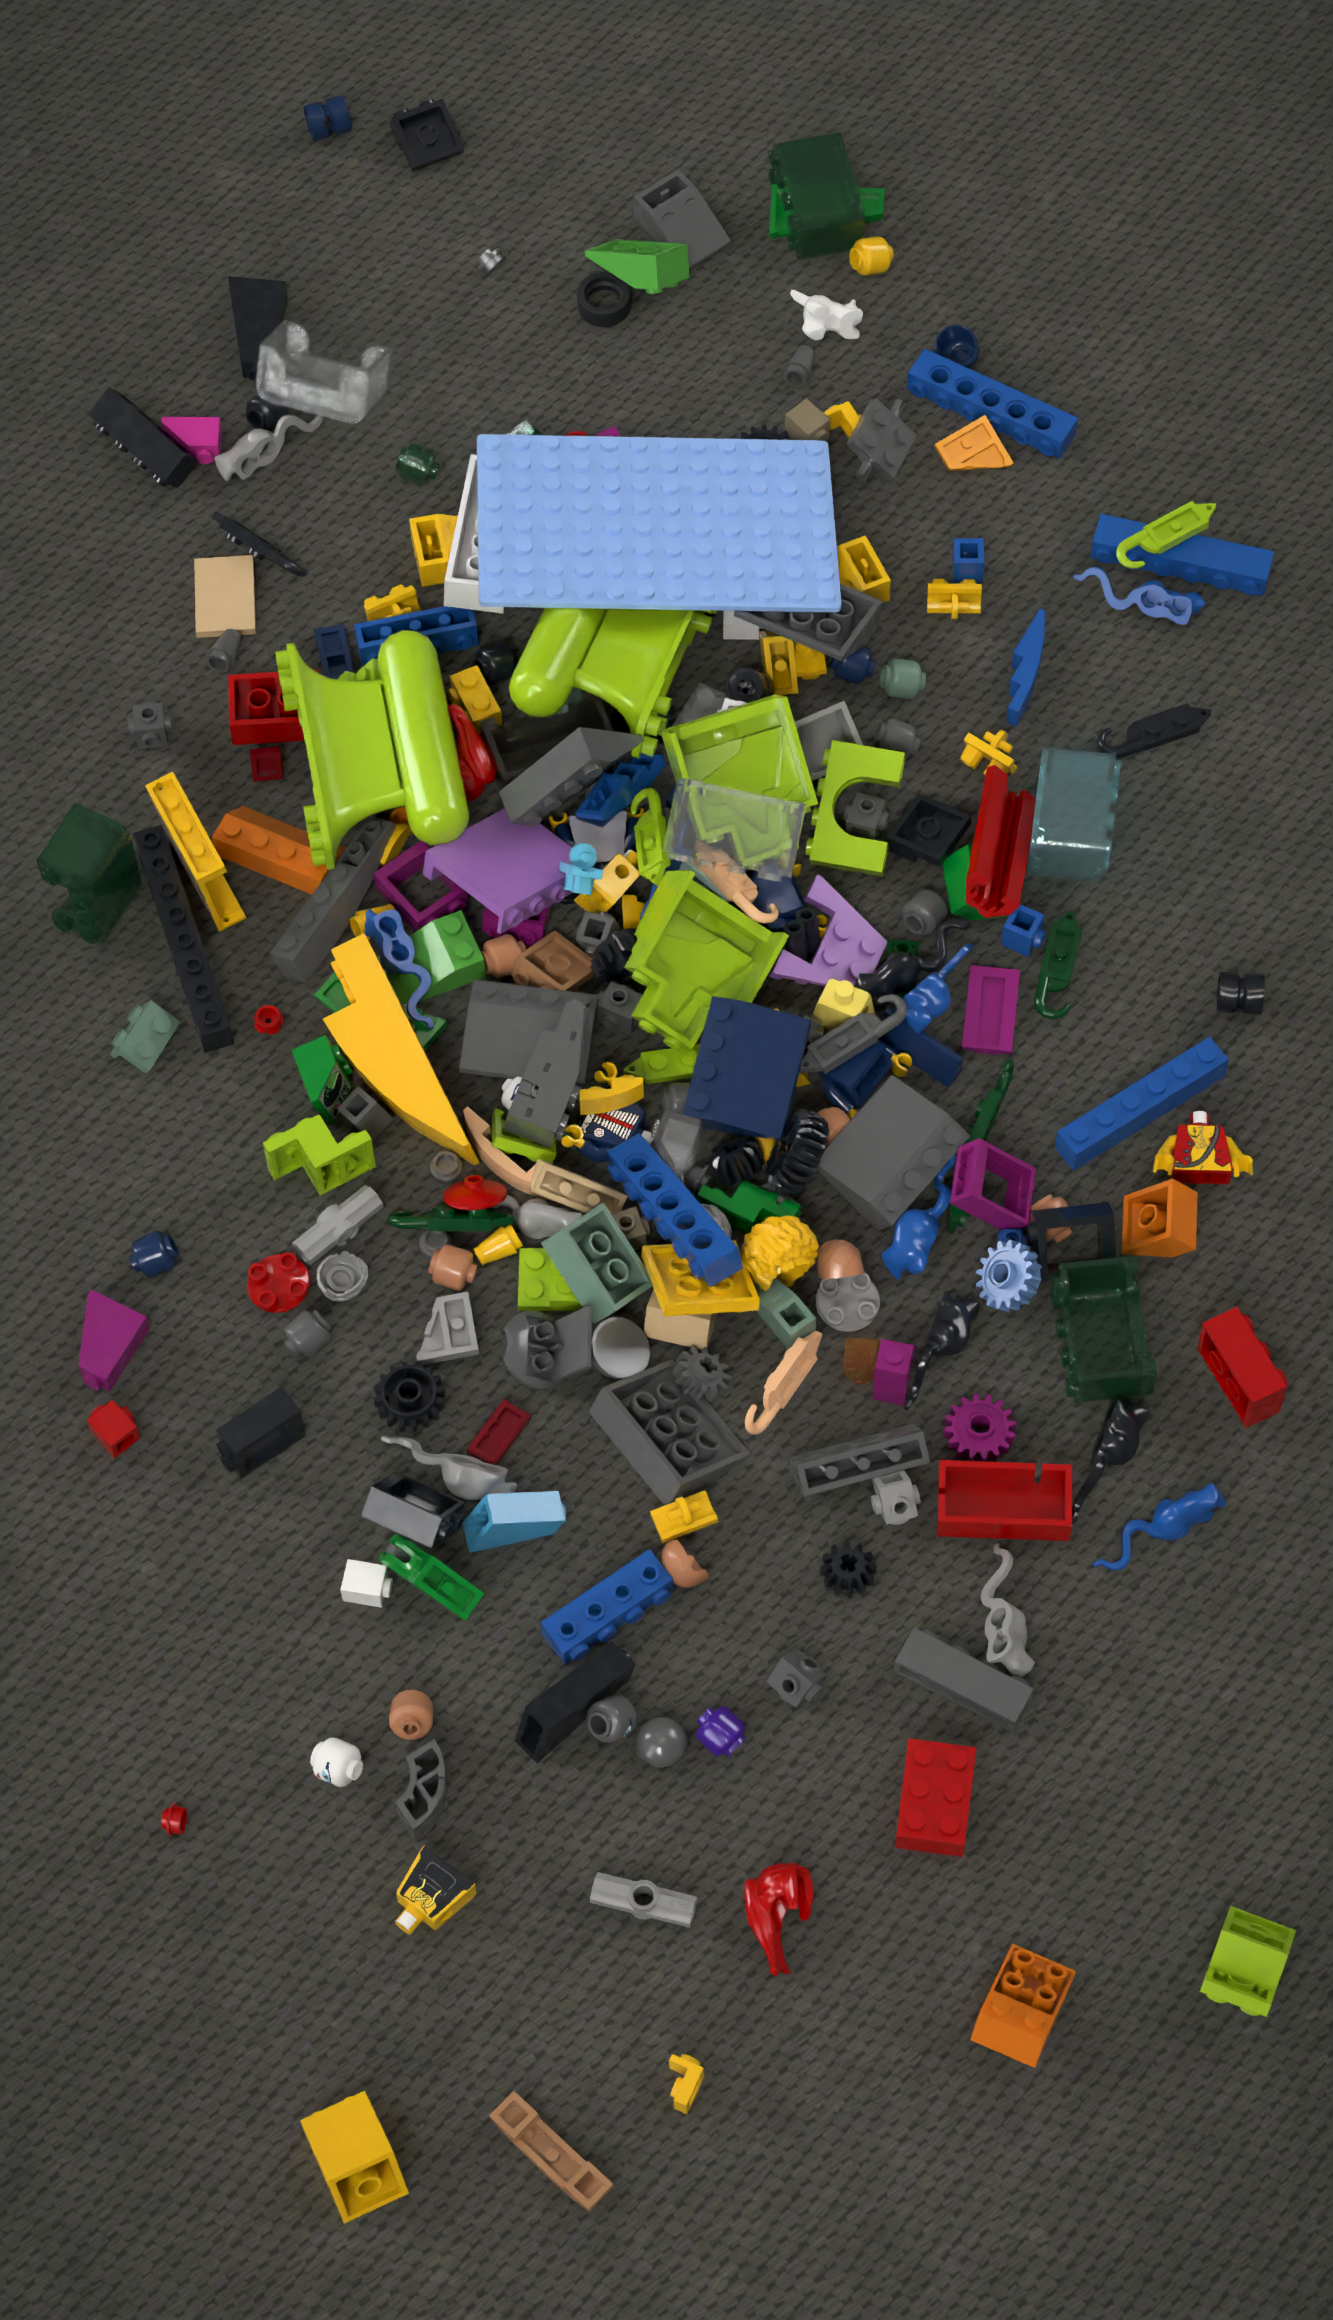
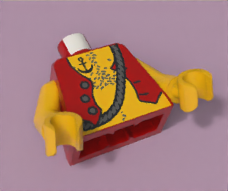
[1153,1111,1253,1184]

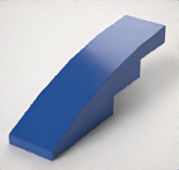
[1006,609,1045,727]
[576,754,666,820]

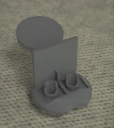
[503,1306,650,1389]

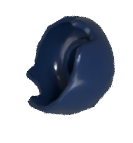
[934,324,980,368]

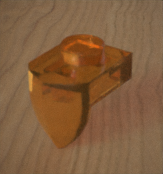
[843,1338,880,1385]

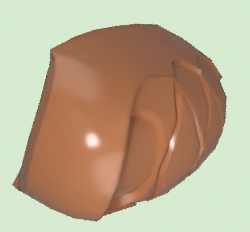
[817,1240,864,1279]

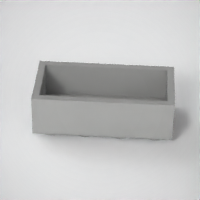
[795,701,863,781]

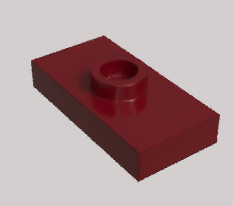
[467,1399,531,1465]

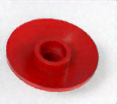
[443,1175,507,1210]

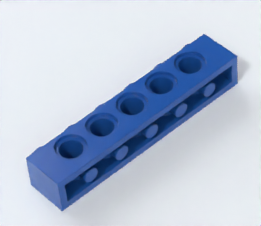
[907,348,1078,459]
[607,1133,743,1287]

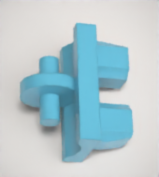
[559,843,603,895]

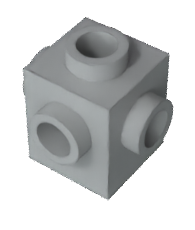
[870,1470,921,1525]

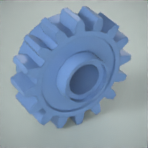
[976,1240,1042,1312]

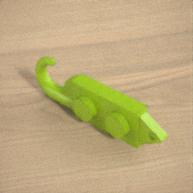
[1116,501,1216,569]
[631,788,671,886]
[623,1044,700,1084]

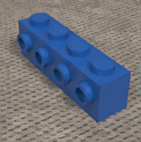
[354,606,479,667]
[540,1549,673,1664]

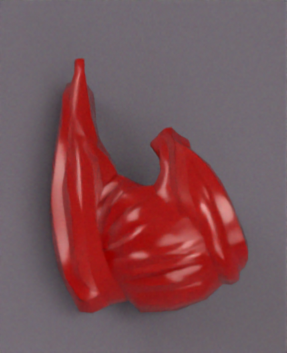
[448,704,496,803]
[744,1862,813,1977]

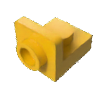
[669,2054,705,2114]

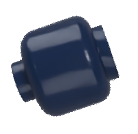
[830,646,876,684]
[129,1230,179,1278]

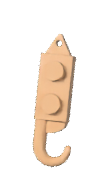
[694,840,779,923]
[745,1331,822,1435]

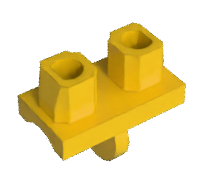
[927,579,982,619]
[364,584,421,621]
[793,641,827,680]
[960,730,1018,776]
[650,1490,718,1543]

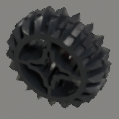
[765,1109,829,1195]

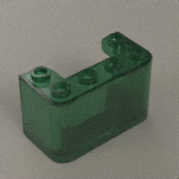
[768,132,865,261]
[36,803,142,944]
[1051,1256,1157,1403]

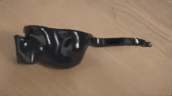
[854,920,971,1009]
[904,1291,980,1410]
[1072,1397,1150,1523]

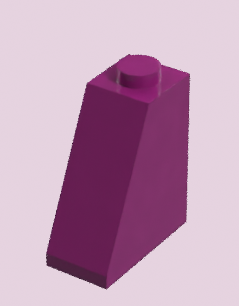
[78,1290,150,1392]
[873,1339,918,1406]

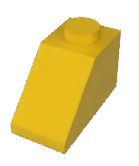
[759,630,799,695]

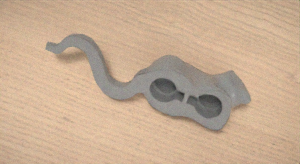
[214,405,328,481]
[490,1195,583,1239]
[381,1435,517,1500]
[981,1543,1035,1678]

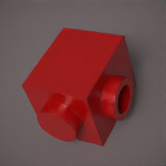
[87,1400,140,1458]

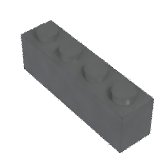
[789,1424,930,1496]
[894,1628,1034,1733]

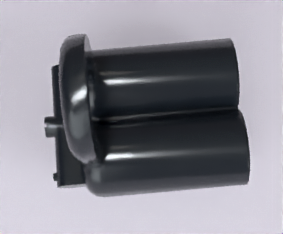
[781,908,820,962]

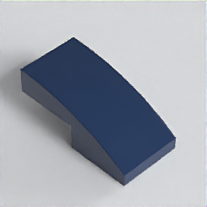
[314,624,354,679]

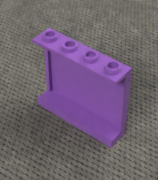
[423,808,573,934]

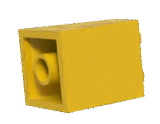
[300,2091,409,2224]

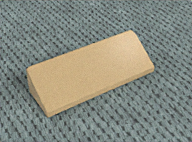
[529,1158,627,1214]

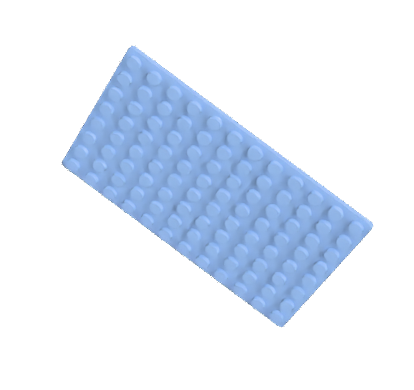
[477,434,841,612]

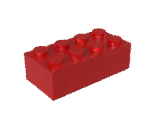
[937,1460,1072,1541]

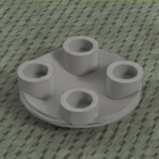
[816,1273,880,1332]

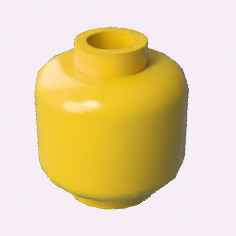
[849,236,894,276]

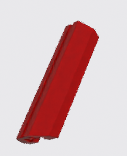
[965,765,1038,918]

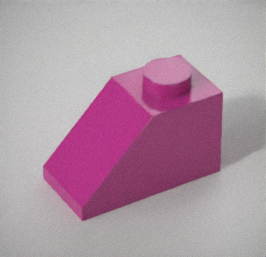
[161,417,222,464]

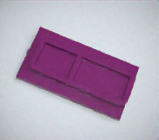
[962,965,1020,1055]

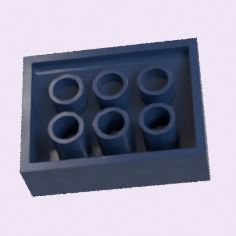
[682,996,811,1141]

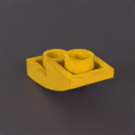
[580,1075,644,1115]

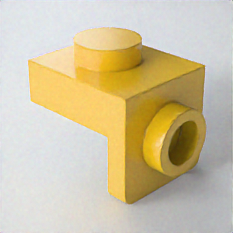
[823,401,861,438]

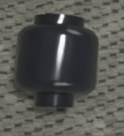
[246,389,289,431]
[472,642,519,685]

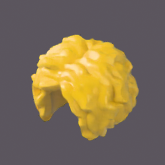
[741,1216,819,1291]

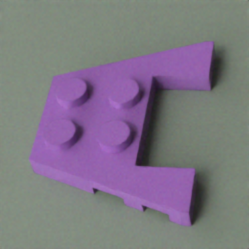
[769,874,887,988]

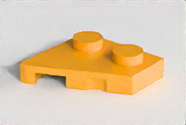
[934,415,1013,471]

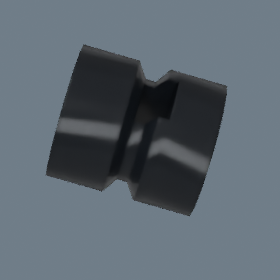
[726,667,775,703]
[1217,972,1265,1015]

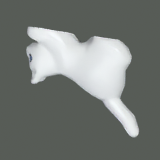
[790,290,863,340]

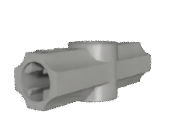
[292,1185,383,1266]
[590,1872,698,1928]

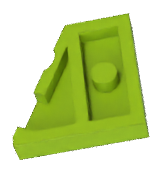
[491,1108,557,1164]

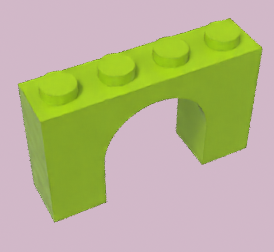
[805,740,906,877]

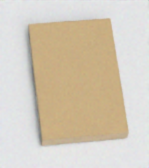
[194,555,256,638]

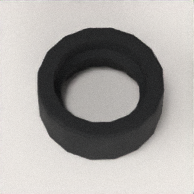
[577,272,631,327]

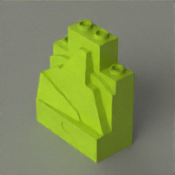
[660,694,818,870]
[624,870,789,1051]

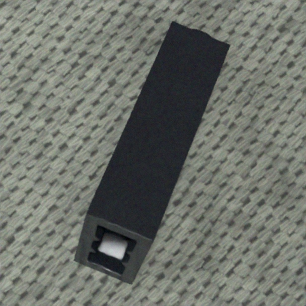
[228,276,288,381]
[515,1641,635,1764]

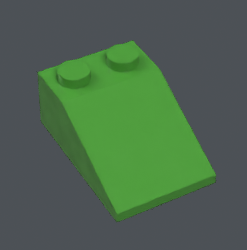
[585,239,690,294]
[378,910,486,1005]

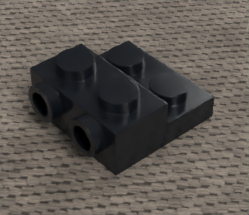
[390,99,464,172]
[886,793,972,867]

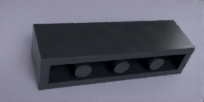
[88,387,199,488]

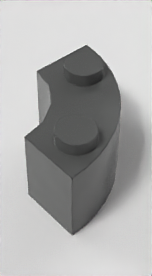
[395,1739,447,1842]

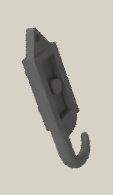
[799,994,907,1074]

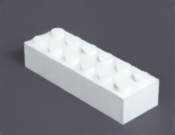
[444,454,504,614]

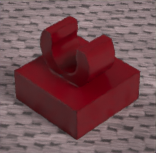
[250,747,283,782]

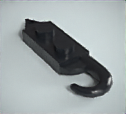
[212,511,307,577]
[1097,703,1212,758]

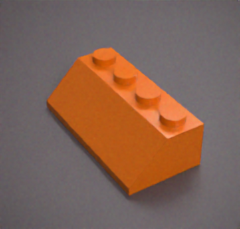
[212,806,346,895]

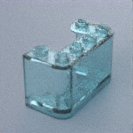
[1027,746,1121,883]

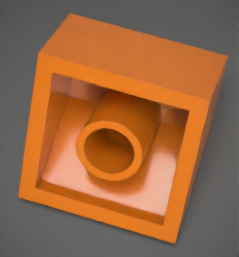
[1122,1179,1198,1258]

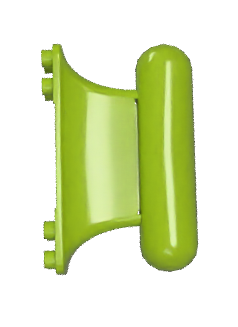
[509,608,718,759]
[275,630,469,870]

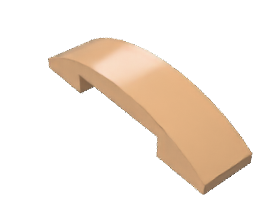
[463,1106,553,1201]

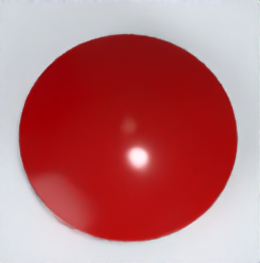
[247,1252,311,1313]

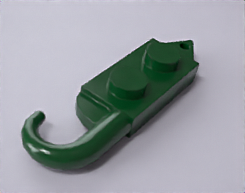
[1034,910,1083,1019]
[965,1058,1014,1143]
[387,1204,514,1231]

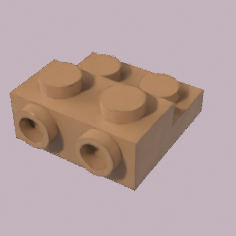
[511,930,595,992]

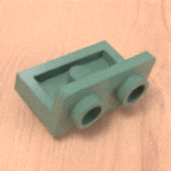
[110,1000,180,1073]

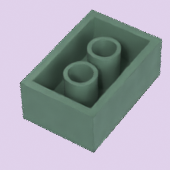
[541,1203,652,1325]

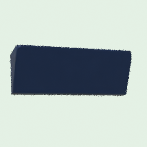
[878,1009,963,1087]

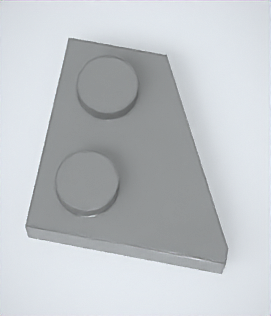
[416,1292,480,1366]

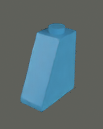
[463,1491,566,1553]

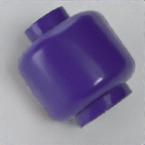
[696,1706,746,1757]

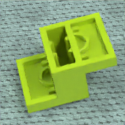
[263,1115,376,1195]
[1200,1906,1296,2017]

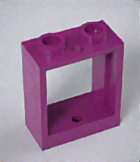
[373,841,468,932]
[950,1138,1036,1230]

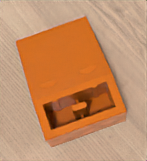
[970,1944,1076,2068]

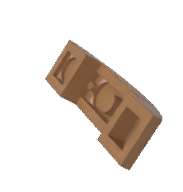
[489,2091,614,2212]

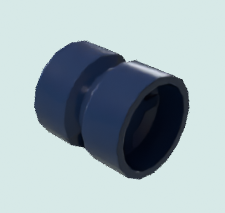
[303,95,352,141]

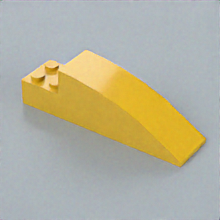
[323,933,480,1165]

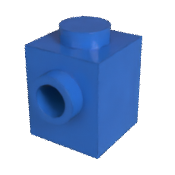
[952,538,984,584]
[1001,904,1046,957]

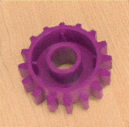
[944,1393,1016,1462]

